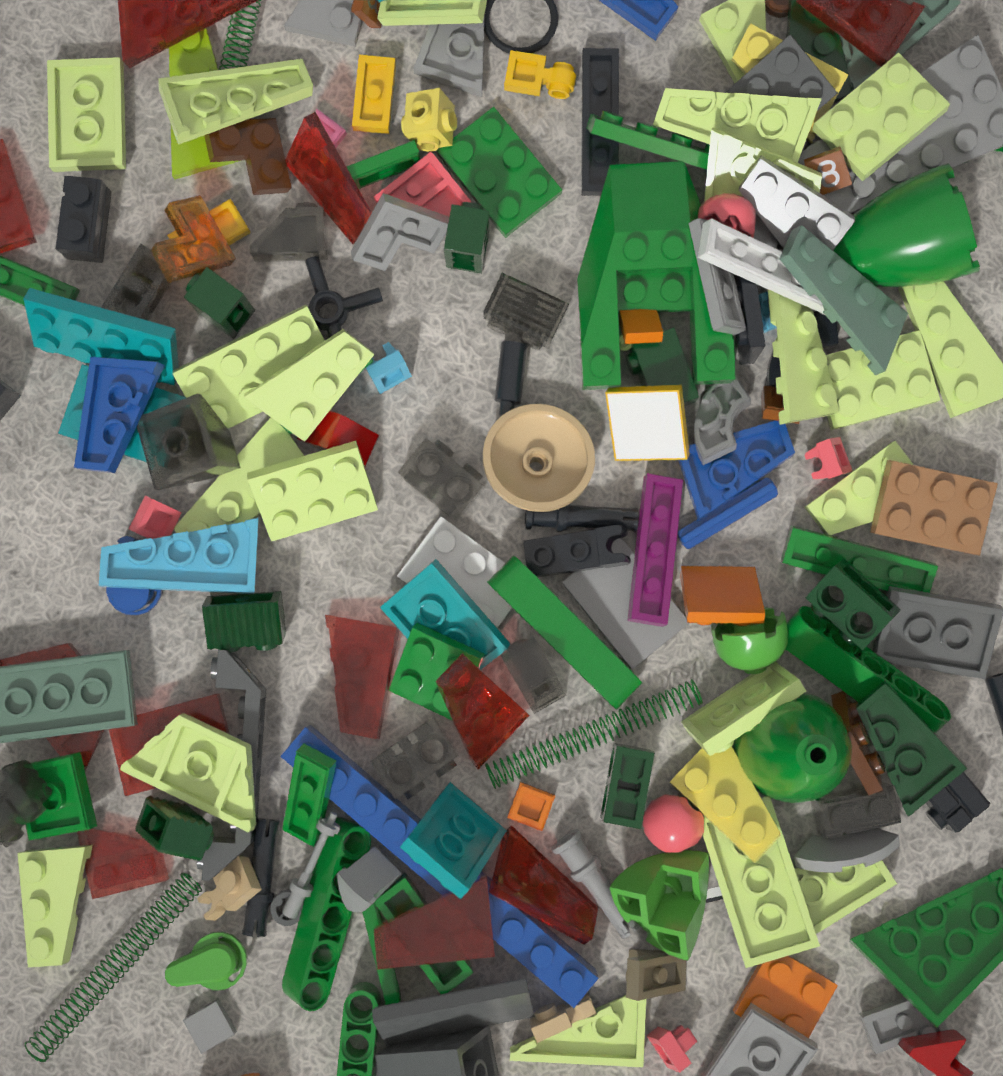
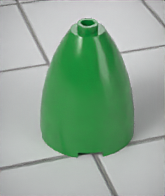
[833,163,980,287]
[732,692,852,803]

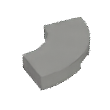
[694,374,751,465]
[794,824,900,873]

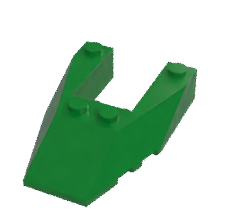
[577,161,736,390]

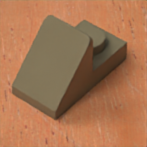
[626,949,686,1001]

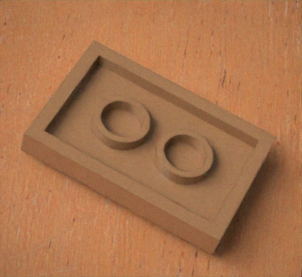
[870,460,998,556]

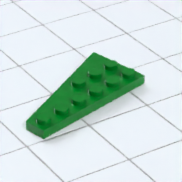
[849,868,1003,1028]

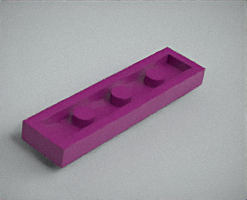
[627,473,683,627]

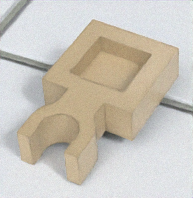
[197,856,262,921]
[530,993,596,1043]

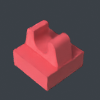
[805,437,852,479]
[129,495,182,539]
[646,1025,697,1073]

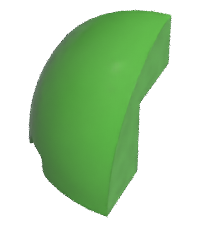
[610,850,709,961]

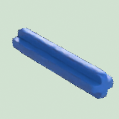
[677,478,778,549]

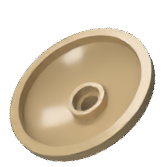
[482,404,595,512]

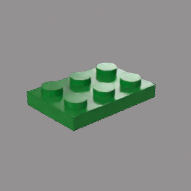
[437,107,562,238]

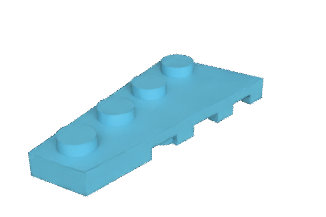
[99,518,258,594]

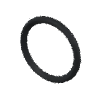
[484,0,558,54]

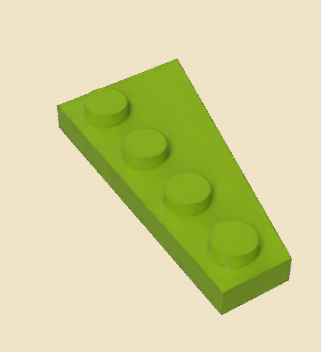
[168,19,239,179]

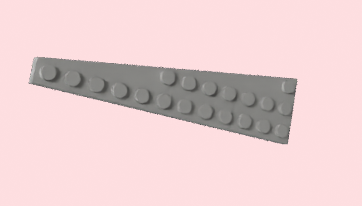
[618,35,1003,318]

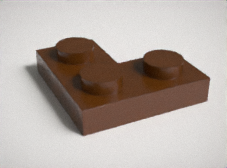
[204,118,292,195]
[831,691,885,795]

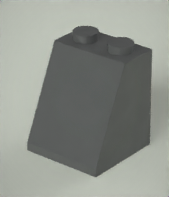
[375,1026,499,1076]

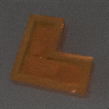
[150,195,236,283]

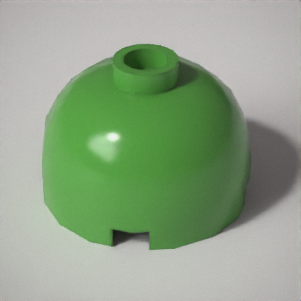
[711,607,788,674]

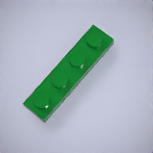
[586,110,710,169]
[781,525,939,593]

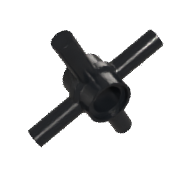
[273,256,383,338]

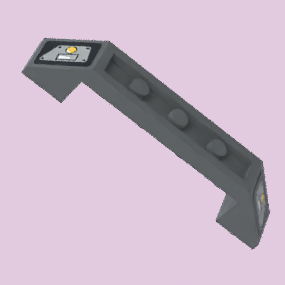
[197,650,267,881]

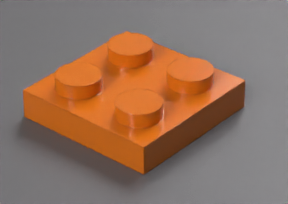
[733,956,838,1038]

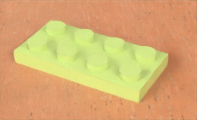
[172,304,325,438]
[703,796,820,968]

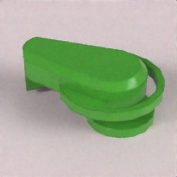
[165,932,247,990]

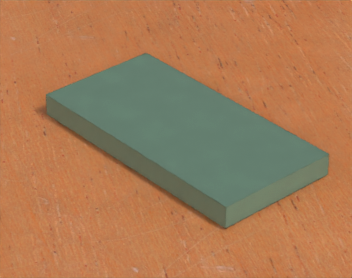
[0,650,138,743]

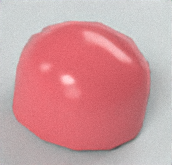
[698,193,756,238]
[642,794,704,853]

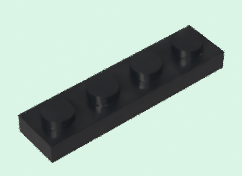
[581,48,619,196]

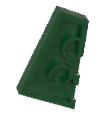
[786,0,852,102]

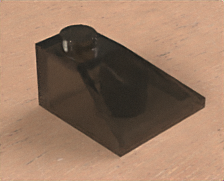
[137,393,241,490]

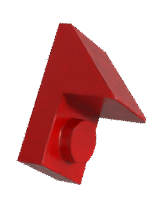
[898,1029,974,1076]

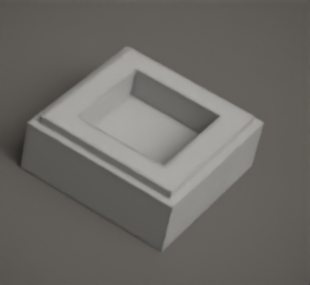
[183,998,237,1054]

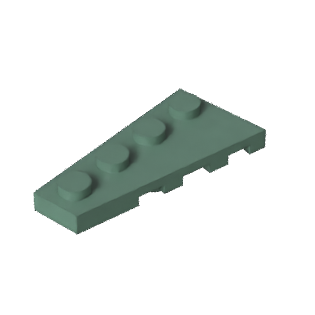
[779,225,908,375]

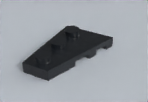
[733,235,766,365]

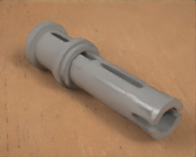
[551,829,640,939]

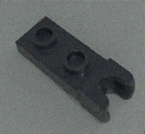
[523,525,631,578]

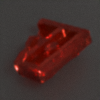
[77,828,169,899]

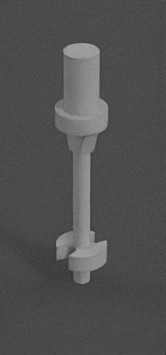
[282,811,340,919]

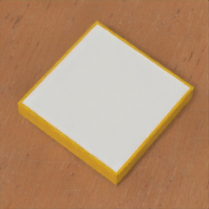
[605,385,690,461]

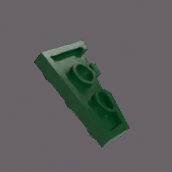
[856,680,967,817]

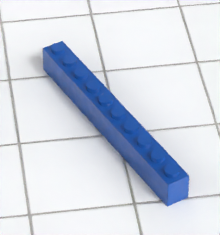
[280,725,599,1008]

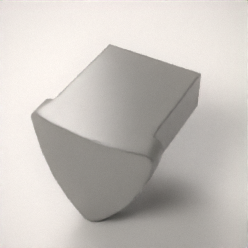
[337,847,401,912]

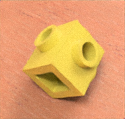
[401,88,457,152]

